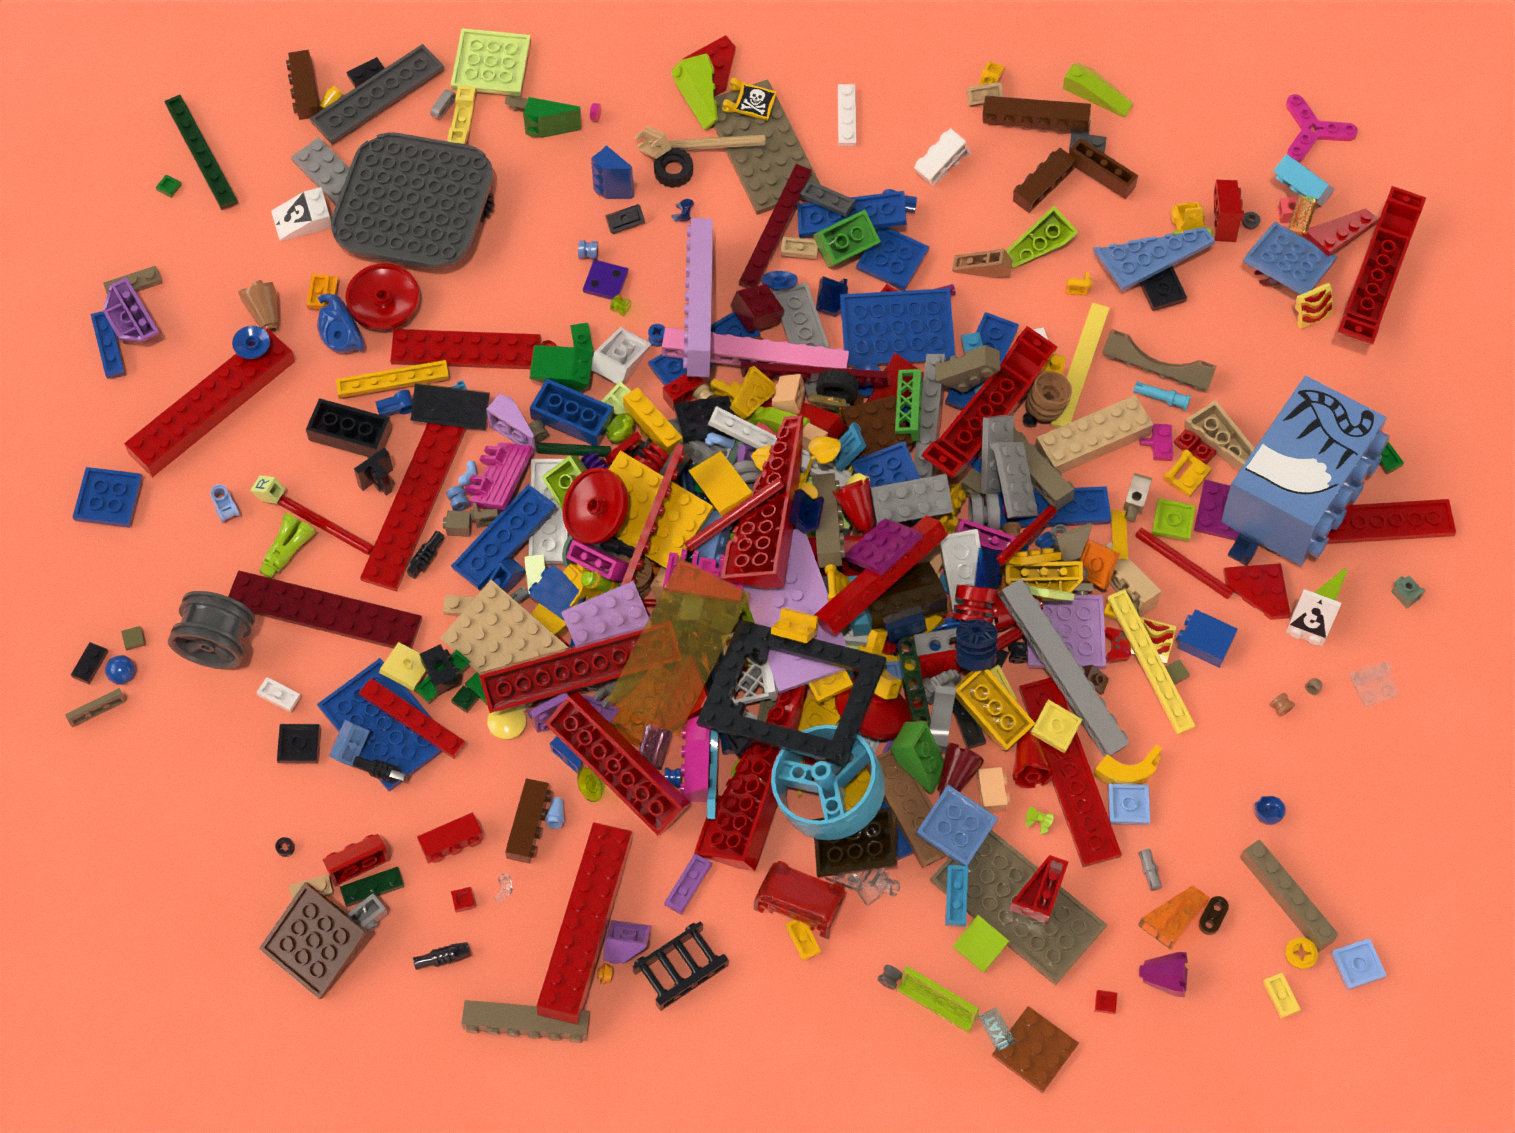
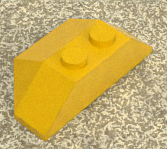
[1005,561,1083,601]

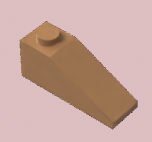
[952,249,1013,278]

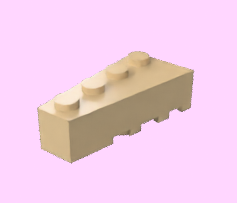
[1184,400,1255,471]
[1105,542,1162,617]

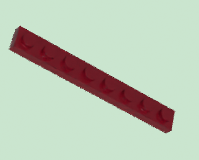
[739,164,812,288]
[740,362,890,388]

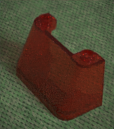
[754,861,847,940]

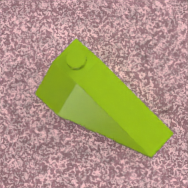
[1006,206,1078,268]

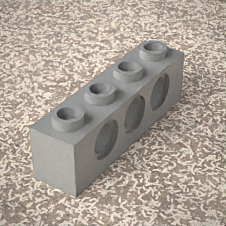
[913,628,957,662]

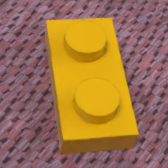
[785,916,821,962]

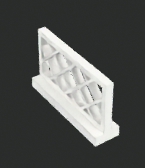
[721,633,779,706]

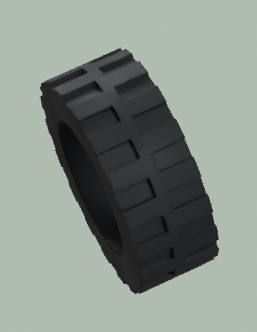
[654,147,693,188]
[816,370,859,404]

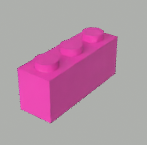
[954,518,1016,553]
[566,540,629,581]

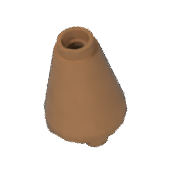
[238,280,278,332]

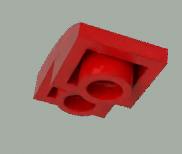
[1174,429,1216,465]

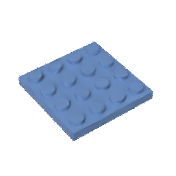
[1243,222,1337,295]

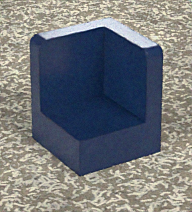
[1228,533,1259,566]

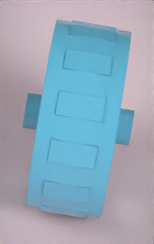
[771,725,885,840]

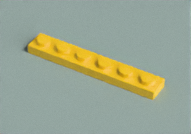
[336,360,449,399]

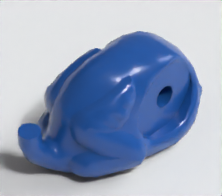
[317,293,364,354]

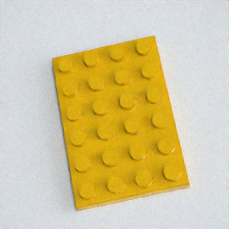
[608,451,715,569]

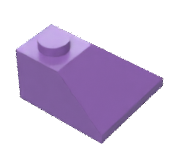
[603,920,652,964]

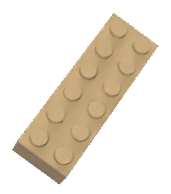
[1035,395,1153,474]

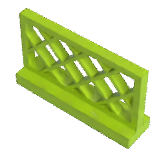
[897,966,979,1033]

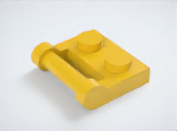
[1162,450,1212,498]
[825,564,850,602]

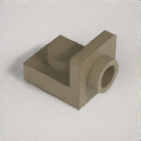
[470,503,498,528]

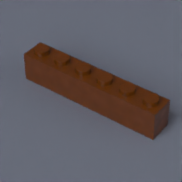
[983,96,1091,132]

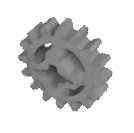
[923,669,962,704]

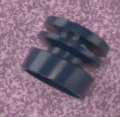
[955,619,998,671]

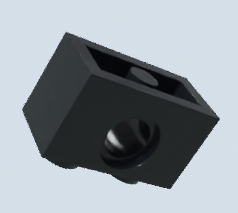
[419,644,460,694]

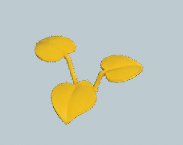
[751,436,841,516]

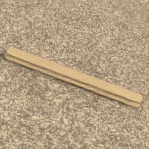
[668,135,766,150]

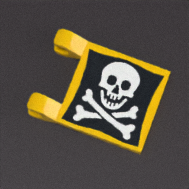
[722,78,777,121]

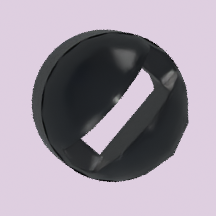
[1022,412,1037,427]

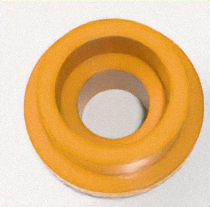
[597,963,612,984]

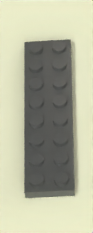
[310,44,445,144]

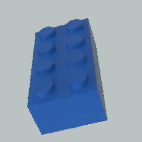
[530,379,614,446]

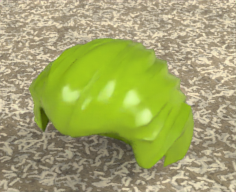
[605,413,635,443]

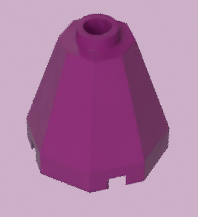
[1139,952,1188,997]

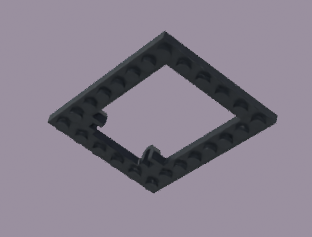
[696,619,887,766]

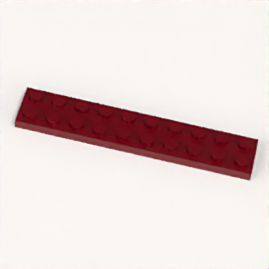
[228,570,422,649]

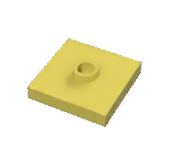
[379,642,426,691]
[1030,699,1083,753]

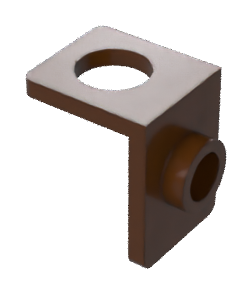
[1082,665,1109,695]

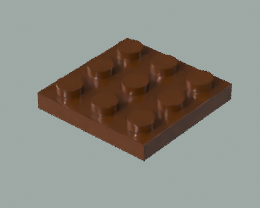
[841,395,913,459]

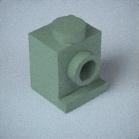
[1391,576,1426,609]

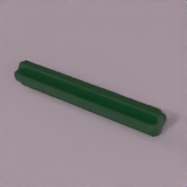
[537,442,611,457]

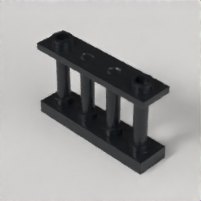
[632,921,728,1011]

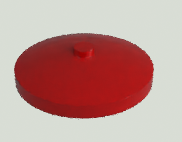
[345,263,420,330]
[562,467,628,545]
[835,677,911,739]

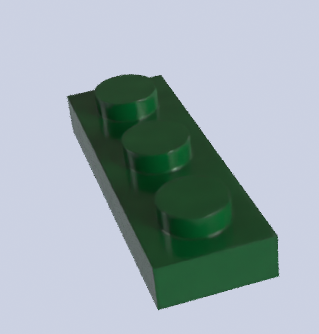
[340,866,404,907]

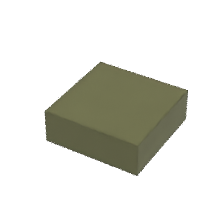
[121,626,145,651]
[1165,659,1190,685]

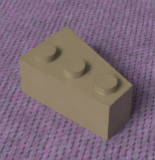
[935,345,1000,393]

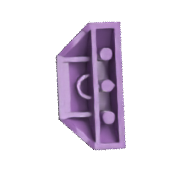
[103,277,159,342]

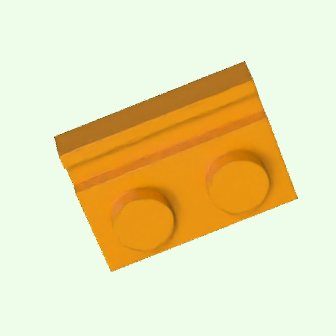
[306,274,339,310]

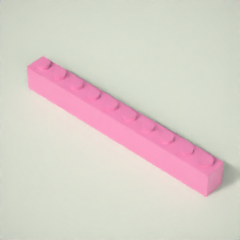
[662,327,849,369]

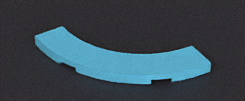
[707,730,718,819]

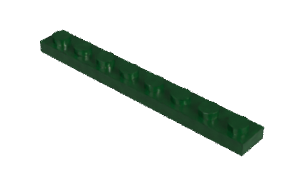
[164,94,238,210]

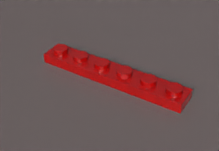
[359,678,466,759]

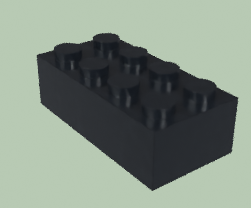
[306,398,392,457]

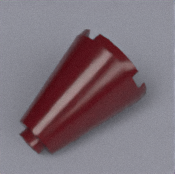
[937,743,985,796]

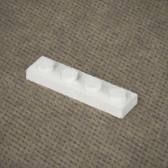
[837,84,856,147]

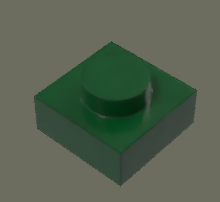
[451,686,479,713]

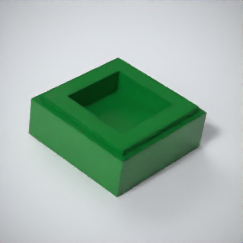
[156,174,182,198]

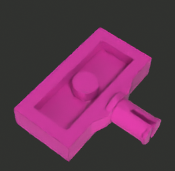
[1139,423,1173,461]

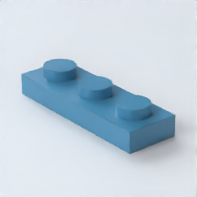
[945,865,968,927]

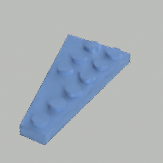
[1093,227,1215,292]

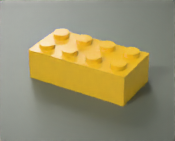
[953,669,1035,750]

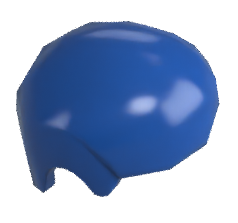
[105,655,137,685]
[1255,796,1286,825]

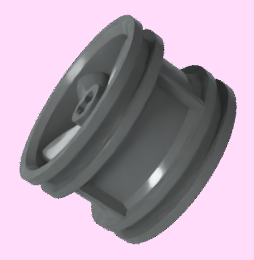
[168,591,255,669]

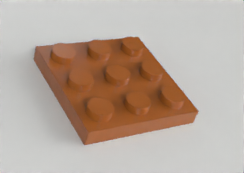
[992,1006,1079,1094]

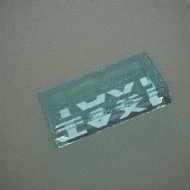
[978,1007,1015,1052]

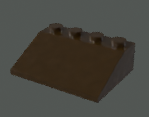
[865,562,947,629]
[813,807,898,878]

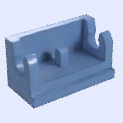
[329,720,370,767]

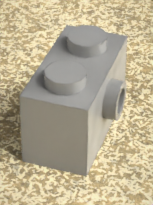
[347,893,387,932]

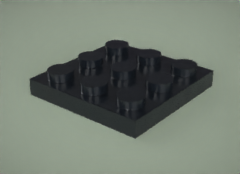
[673,396,735,442]

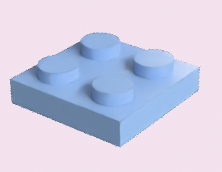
[1108,784,1150,825]
[1331,938,1387,991]

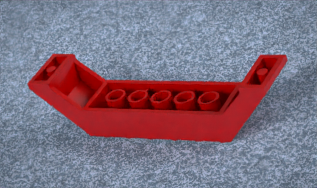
[1338,186,1427,345]
[921,326,1058,478]

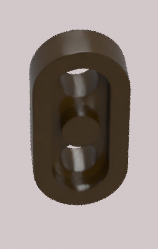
[1199,896,1229,935]

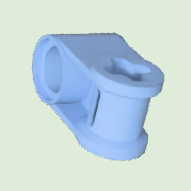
[210,484,240,523]

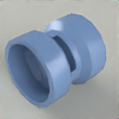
[578,240,598,259]
[446,486,470,511]

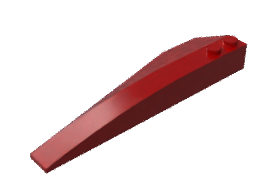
[721,415,804,588]
[694,684,807,871]

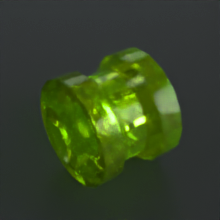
[610,294,632,317]

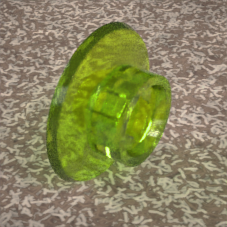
[577,768,605,802]

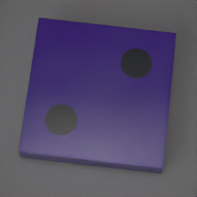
[583,259,629,301]

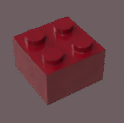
[730,284,785,332]

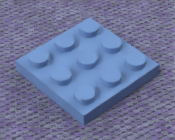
[915,785,998,866]

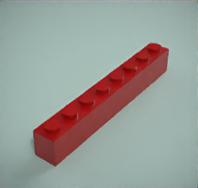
[814,515,948,636]

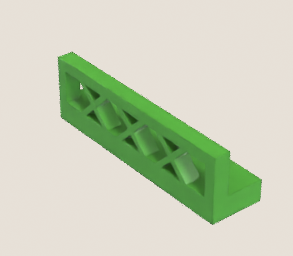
[895,369,923,441]

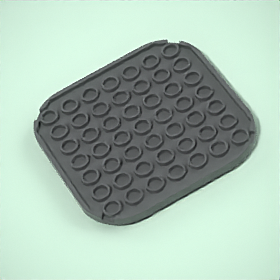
[331,132,494,268]

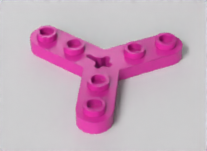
[1286,94,1358,163]

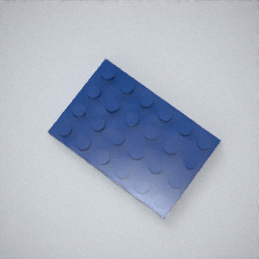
[840,288,955,367]
[317,658,442,792]

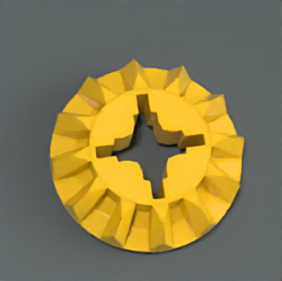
[1285,937,1318,970]

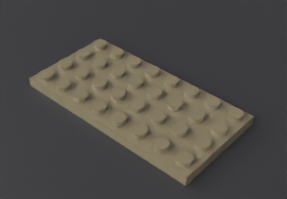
[713,79,821,215]
[930,830,1107,986]

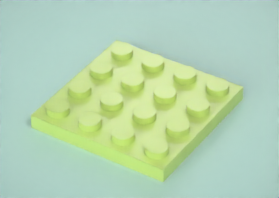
[451,28,531,96]

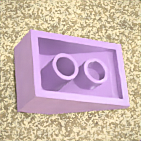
[486,393,536,455]

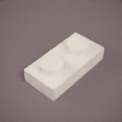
[256,677,301,713]

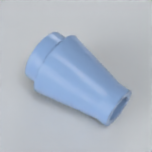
[545,797,565,829]

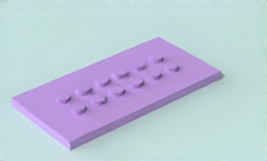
[743,526,848,694]

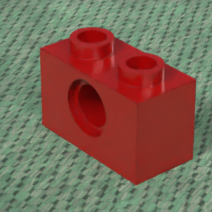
[662,372,704,411]

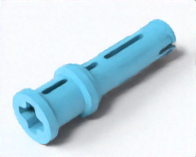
[1133,381,1191,411]

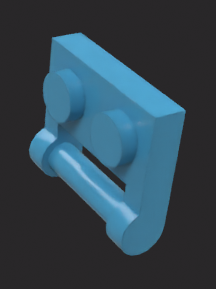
[833,422,866,471]

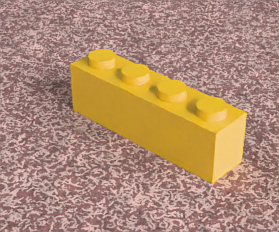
[623,387,683,456]

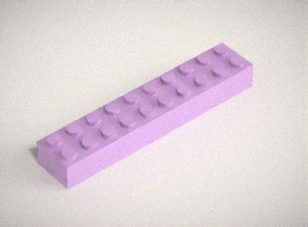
[683,218,713,377]

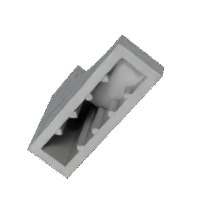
[929,685,956,754]

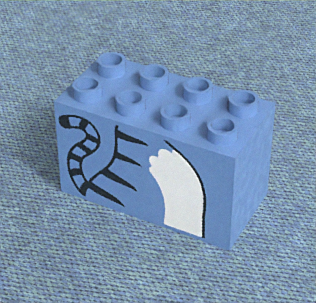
[1221,375,1390,566]

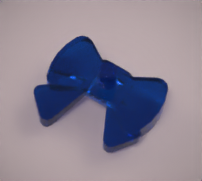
[671,199,694,222]

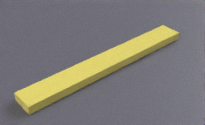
[1050,302,1110,428]
[1107,589,1195,735]

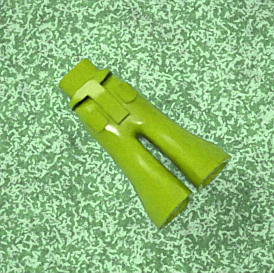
[259,513,316,578]

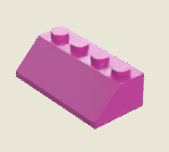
[680,716,710,802]

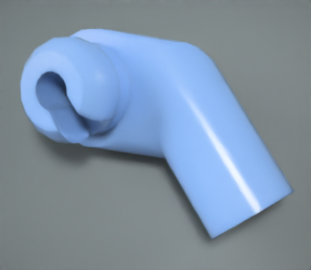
[705,432,734,449]
[458,461,477,486]

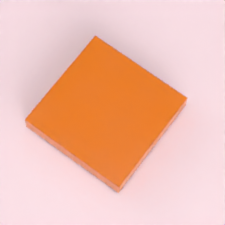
[1080,539,1120,589]

